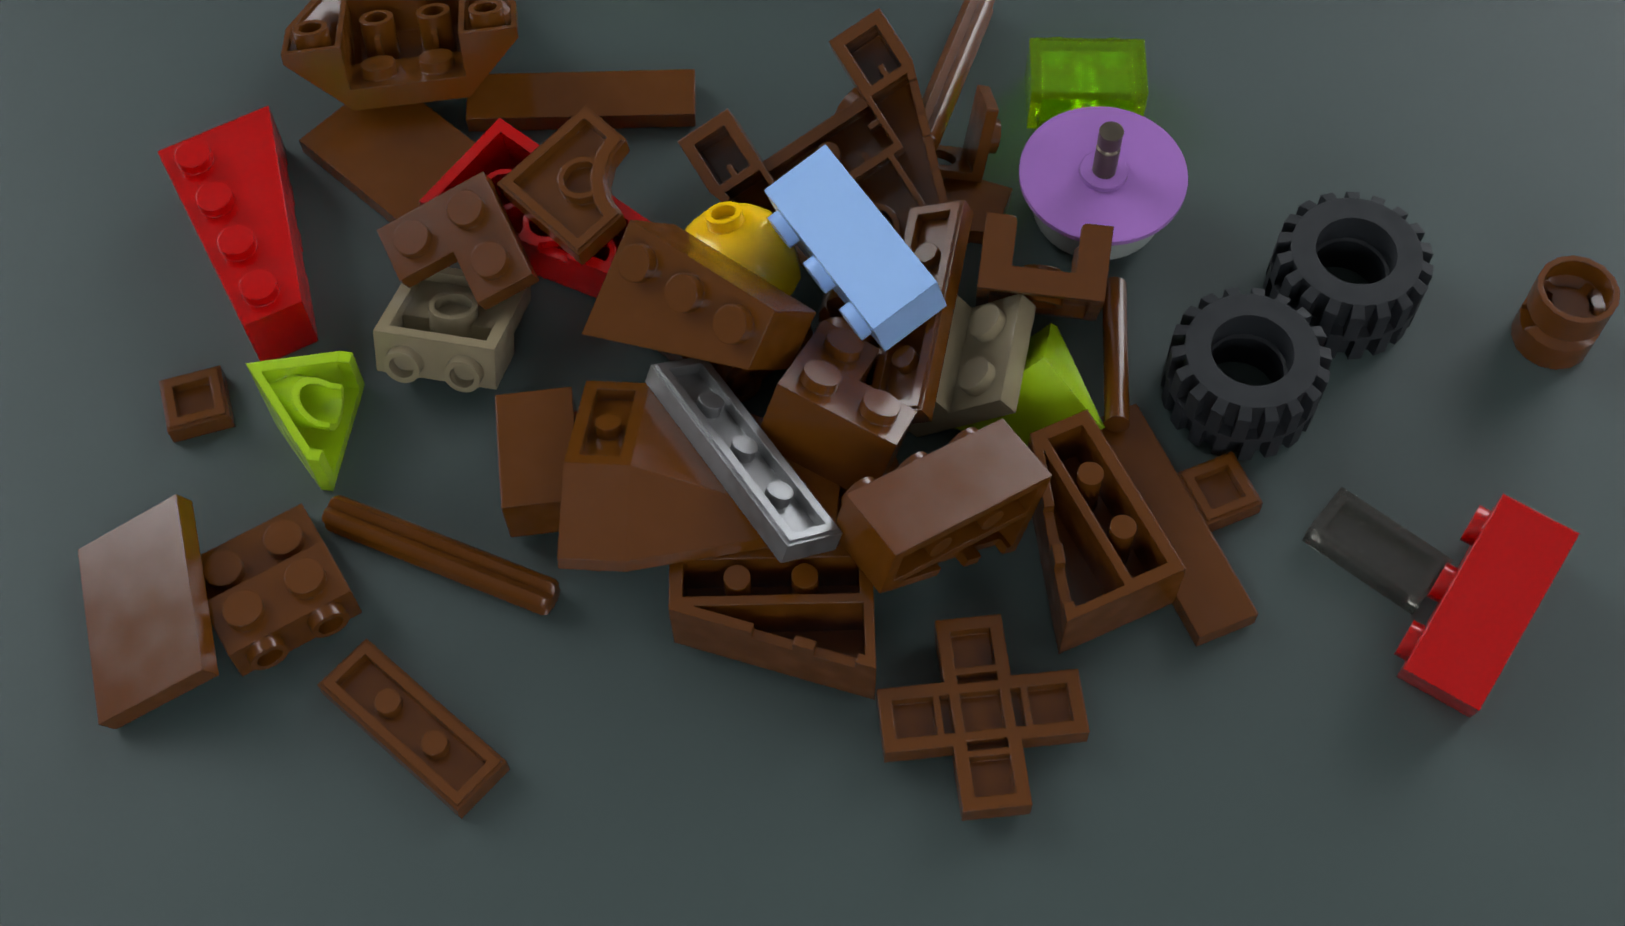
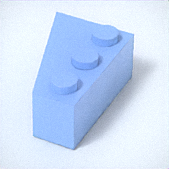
[764,144,947,352]

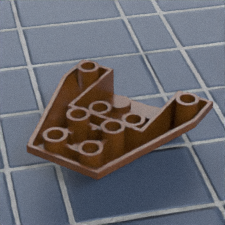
[281,0,518,111]
[557,380,841,572]

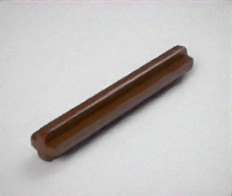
[922,0,995,151]
[322,495,561,615]

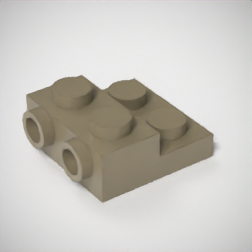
[373,267,531,393]
[908,294,1036,437]

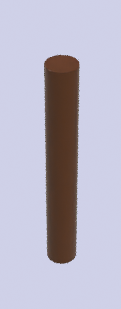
[1103,277,1130,432]

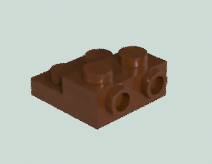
[201,503,362,676]

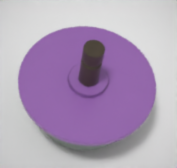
[1019,106,1188,260]

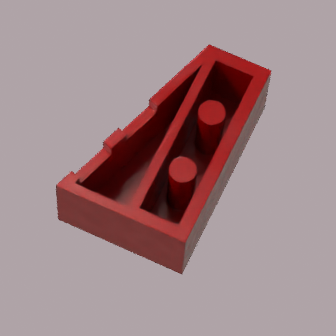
[1394,493,1580,718]

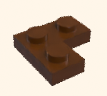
[377,172,540,310]

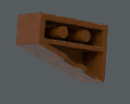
[582,220,816,370]
[1028,409,1186,654]
[835,418,1052,594]
[668,544,876,700]

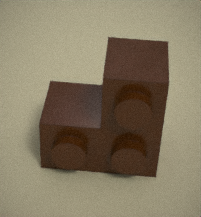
[760,320,917,490]

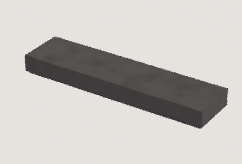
[645,358,843,563]

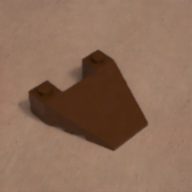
[677,8,948,269]

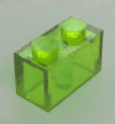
[1025,37,1149,128]

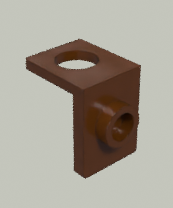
[935,85,1001,182]

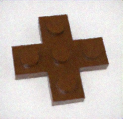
[876,614,1090,821]

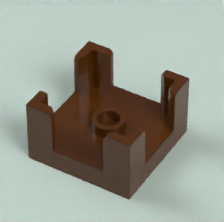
[976,212,1114,321]

